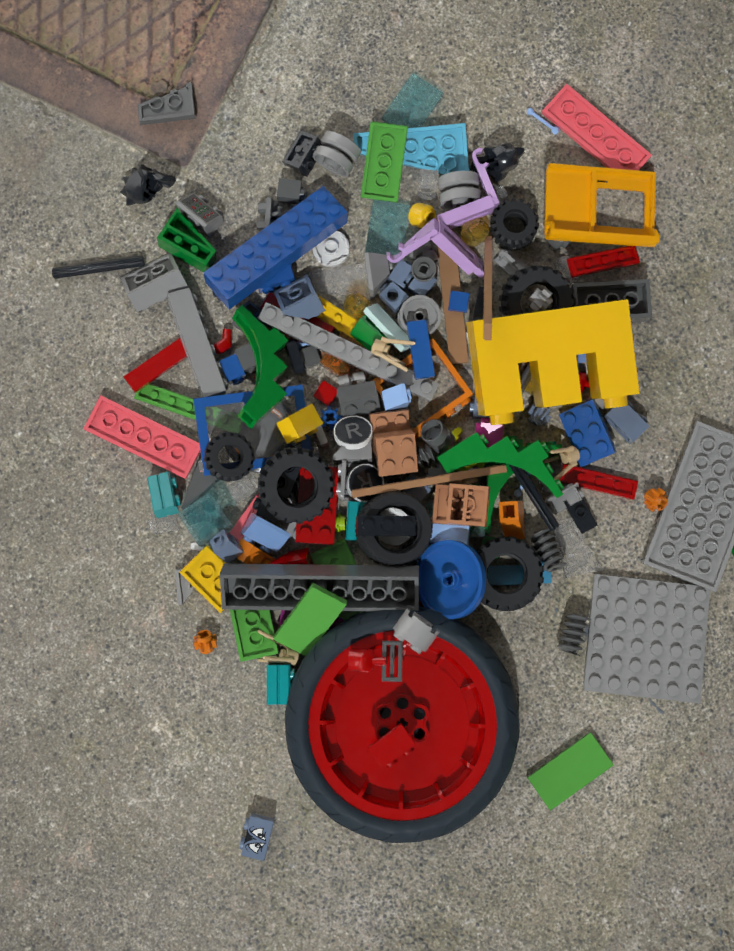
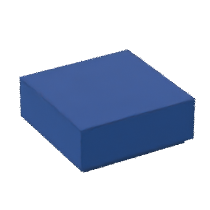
[448,291,470,313]

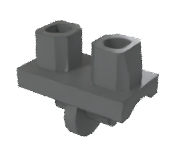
[257,197,285,231]

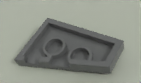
[138,82,196,125]

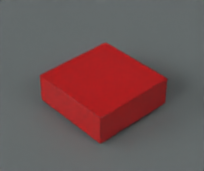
[313,380,338,406]

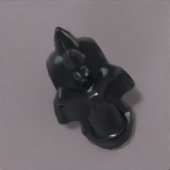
[470,143,525,182]
[120,164,176,206]

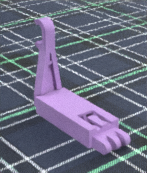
[437,148,499,229]
[387,218,484,278]

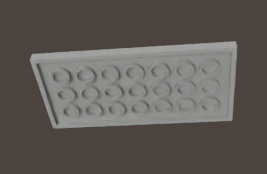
[642,421,734,592]

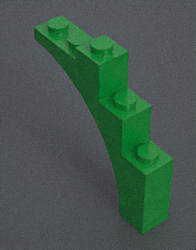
[232,305,288,429]
[437,432,565,498]
[470,436,562,535]

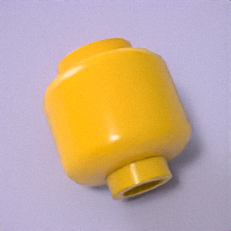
[408,202,436,228]

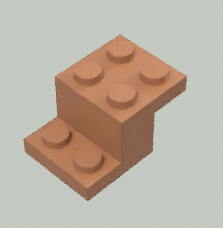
[369,409,418,477]
[432,484,490,527]

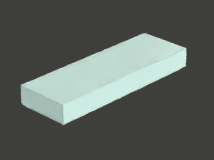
[363,303,410,352]

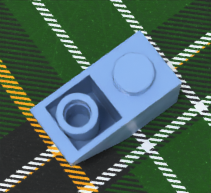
[381,383,412,411]

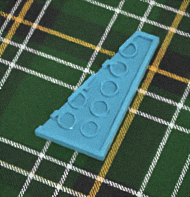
[353,123,469,175]

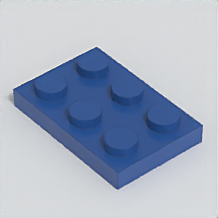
[559,399,617,467]

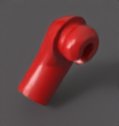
[213,329,232,354]

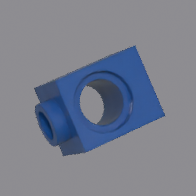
[219,354,247,386]

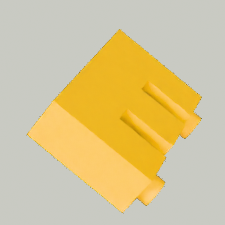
[466,299,640,425]

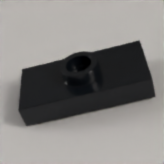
[564,497,598,535]

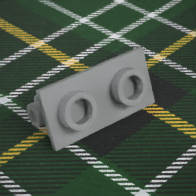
[494,247,528,276]
[545,483,584,515]

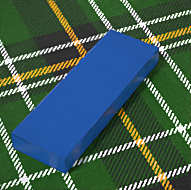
[406,320,435,380]

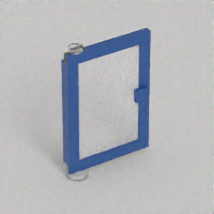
[193,385,319,476]

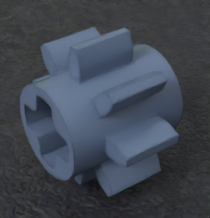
[527,405,551,427]

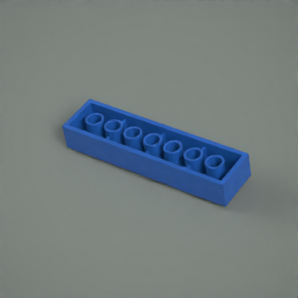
[204,186,348,310]

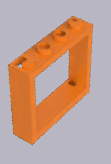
[372,338,473,440]

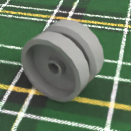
[313,131,361,177]
[438,171,481,210]
[396,295,441,337]

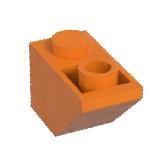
[499,500,526,539]
[237,538,276,564]

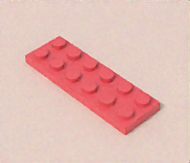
[542,84,652,171]
[83,395,200,480]

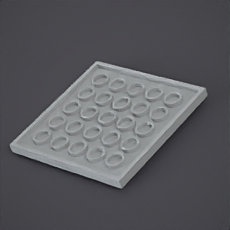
[583,574,710,704]

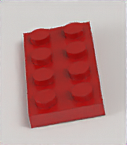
[295,467,338,545]

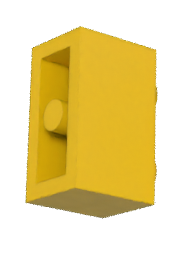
[276,404,323,444]

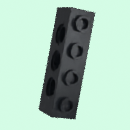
[252,441,301,523]

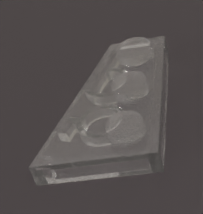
[309,264,370,302]
[553,517,603,578]

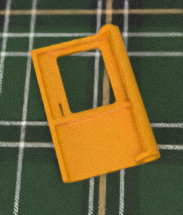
[544,163,660,247]

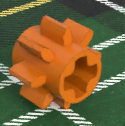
[644,487,668,512]
[193,630,218,654]

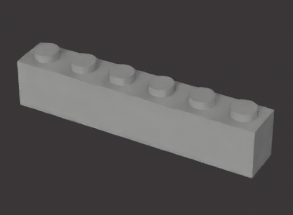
[167,288,228,398]

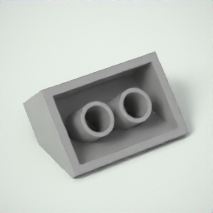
[121,253,188,312]

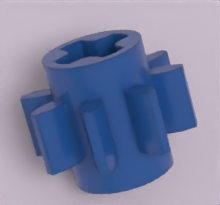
[320,406,342,431]

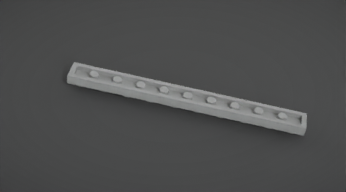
[258,302,439,402]

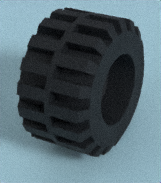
[490,198,539,251]
[204,432,255,482]

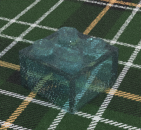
[178,492,234,547]

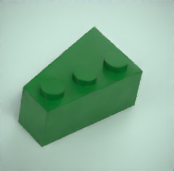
[157,208,217,273]

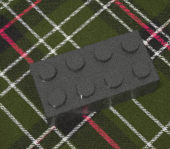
[571,279,652,323]

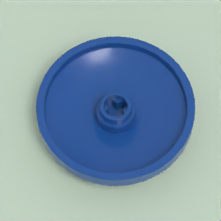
[417,540,486,619]

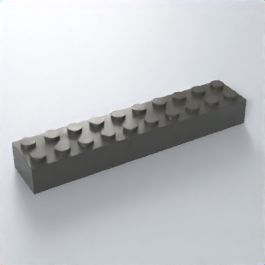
[220,564,419,611]

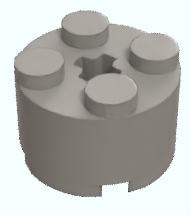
[393,608,440,654]

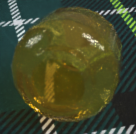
[461,219,489,247]
[344,293,372,321]

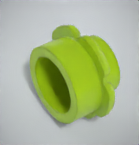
[335,513,347,532]

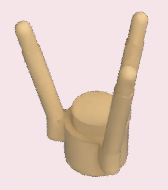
[371,336,416,372]
[543,445,580,480]
[258,630,299,665]

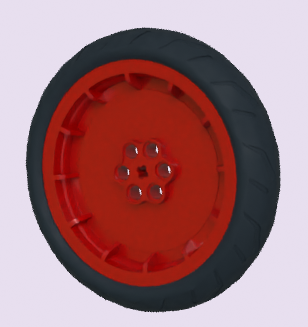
[285,606,520,843]

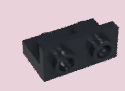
[282,131,322,177]

